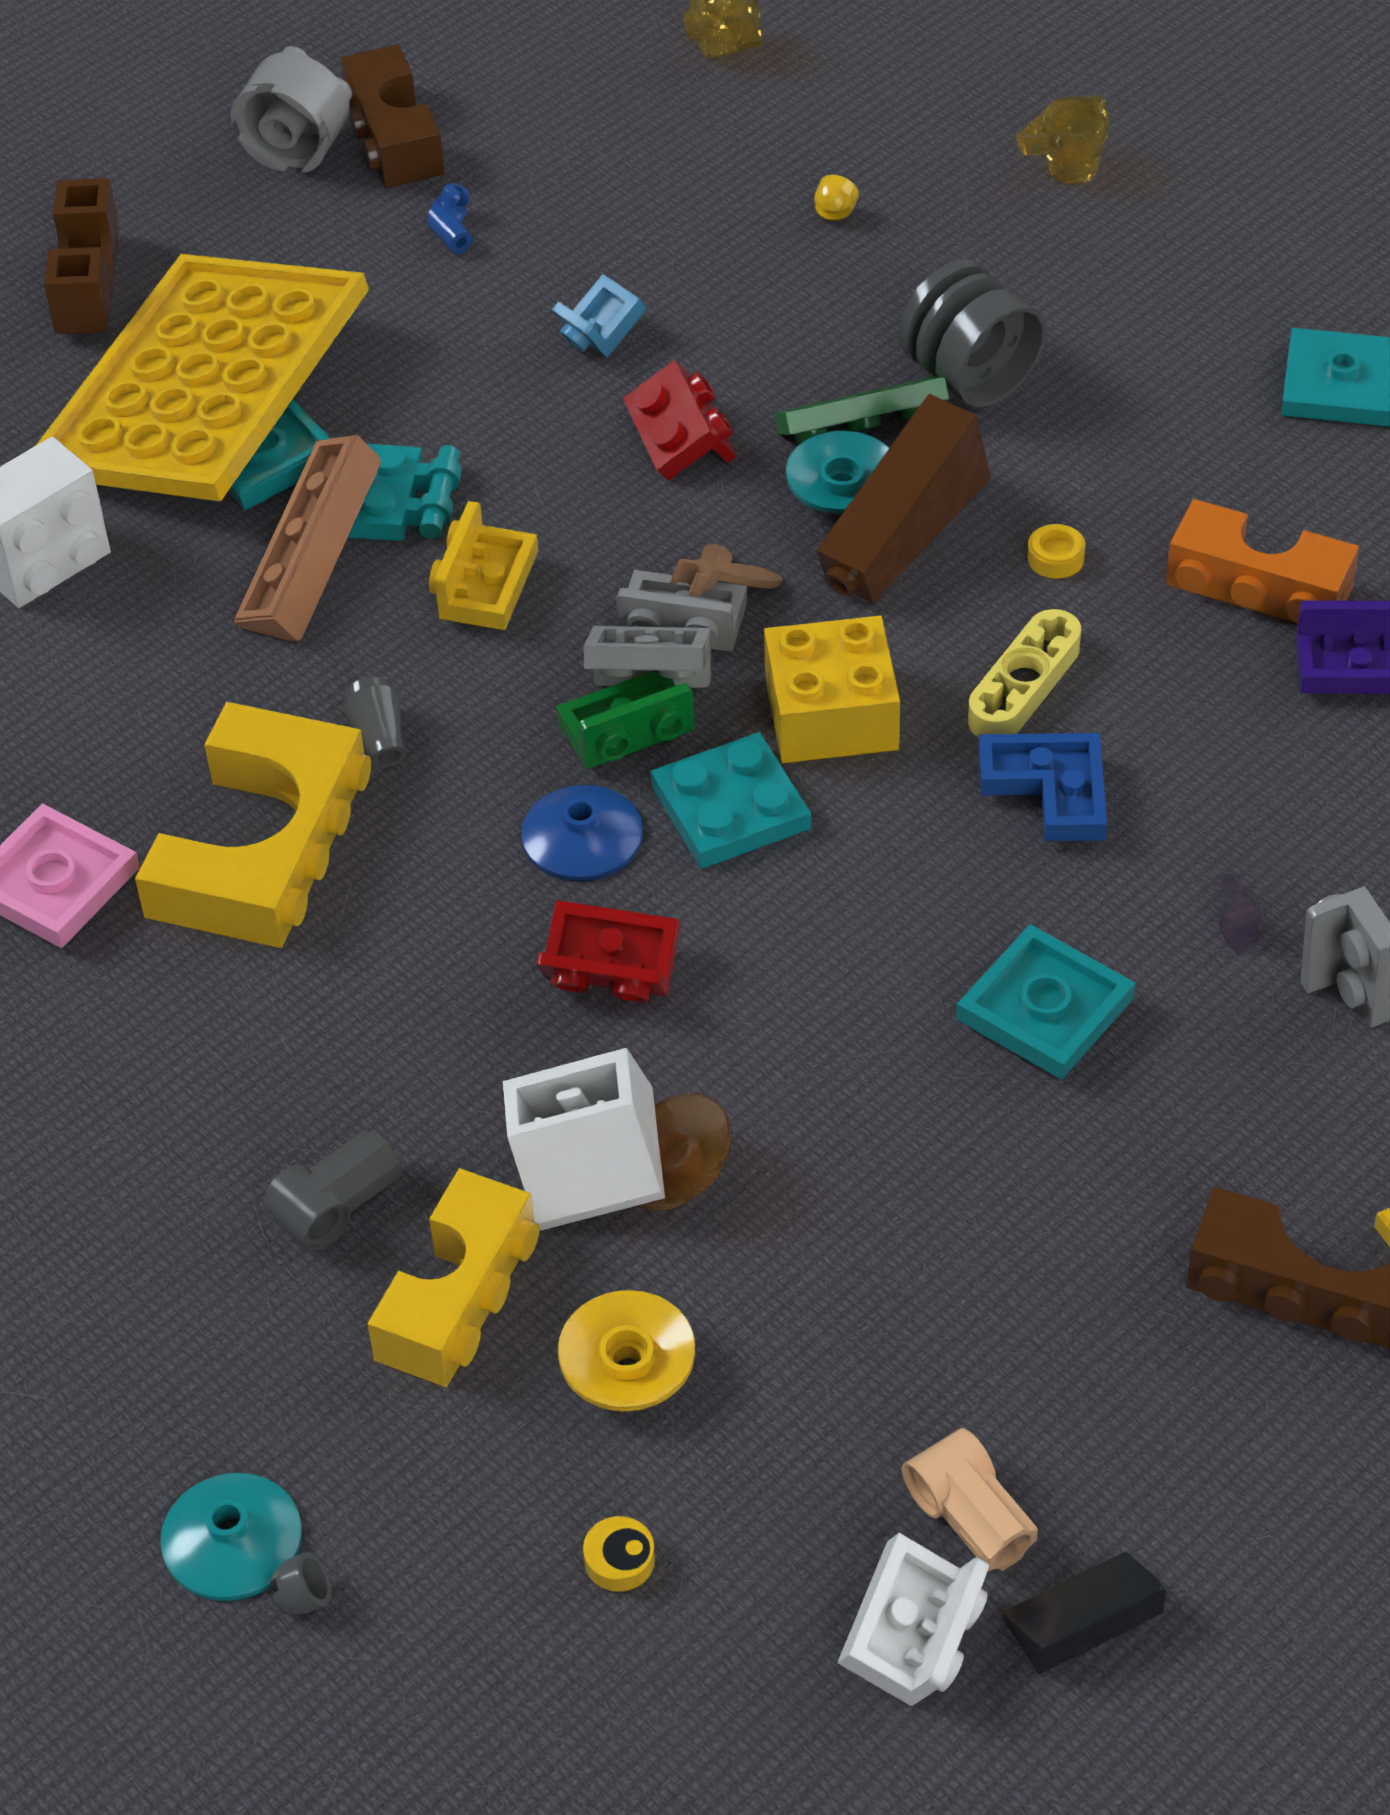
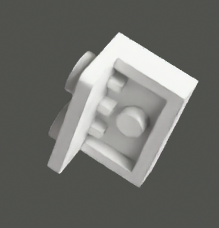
[837,1533,989,1706]

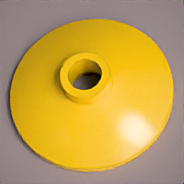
[558,1290,695,1411]

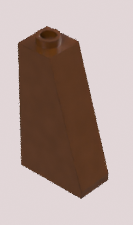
[816,394,991,603]

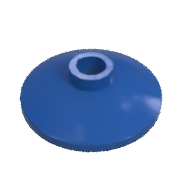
[521,785,643,882]

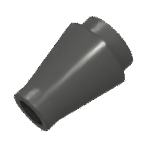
[342,676,407,768]

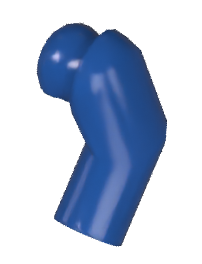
[427,183,473,254]

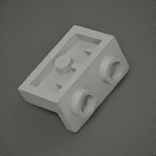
[583,626,711,688]
[1300,886,1390,1028]

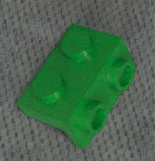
[556,670,695,770]

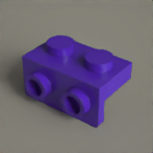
[1295,600,1390,694]

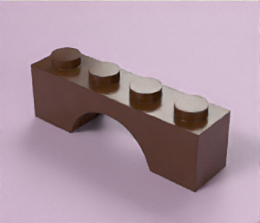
[1186,1186,1390,1349]

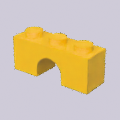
[367,1168,540,1388]

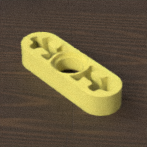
[968,609,1081,737]

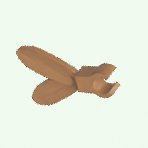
[670,544,783,597]

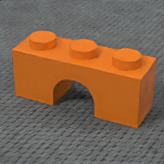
[1166,499,1359,623]

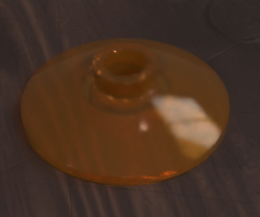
[636,1093,732,1211]

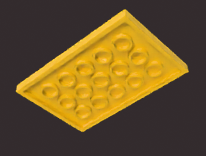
[36,254,369,502]

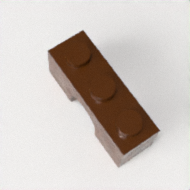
[340,44,445,189]
[44,178,120,334]

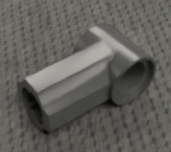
[263,1130,402,1252]

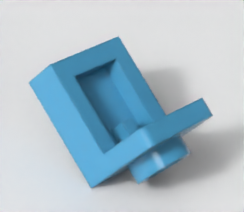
[551,274,647,358]

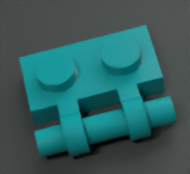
[348,444,462,541]

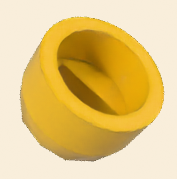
[814,175,859,222]

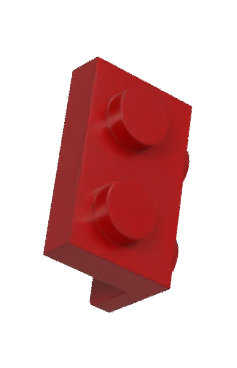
[623,360,737,481]
[536,900,681,1003]

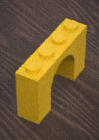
[135,702,372,948]

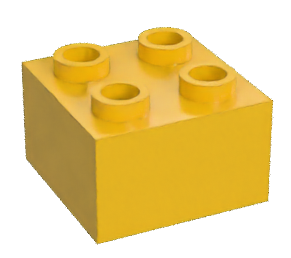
[764,615,900,764]

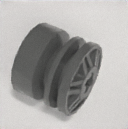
[899,259,1047,408]

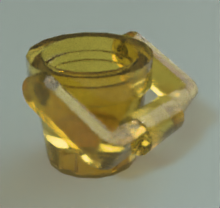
[1016,95,1110,184]

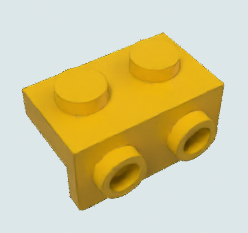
[429,501,539,630]

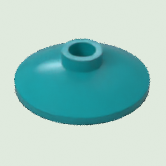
[786,431,889,514]
[160,1473,302,1601]

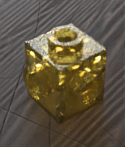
[683,0,763,59]

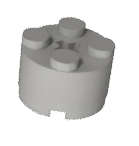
[230,46,352,173]

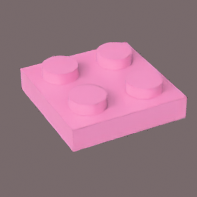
[0,803,140,948]

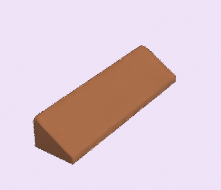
[233,435,381,641]

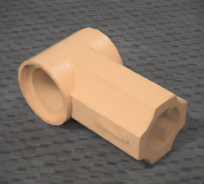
[901,1428,1038,1572]

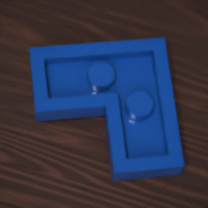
[978,733,1107,841]

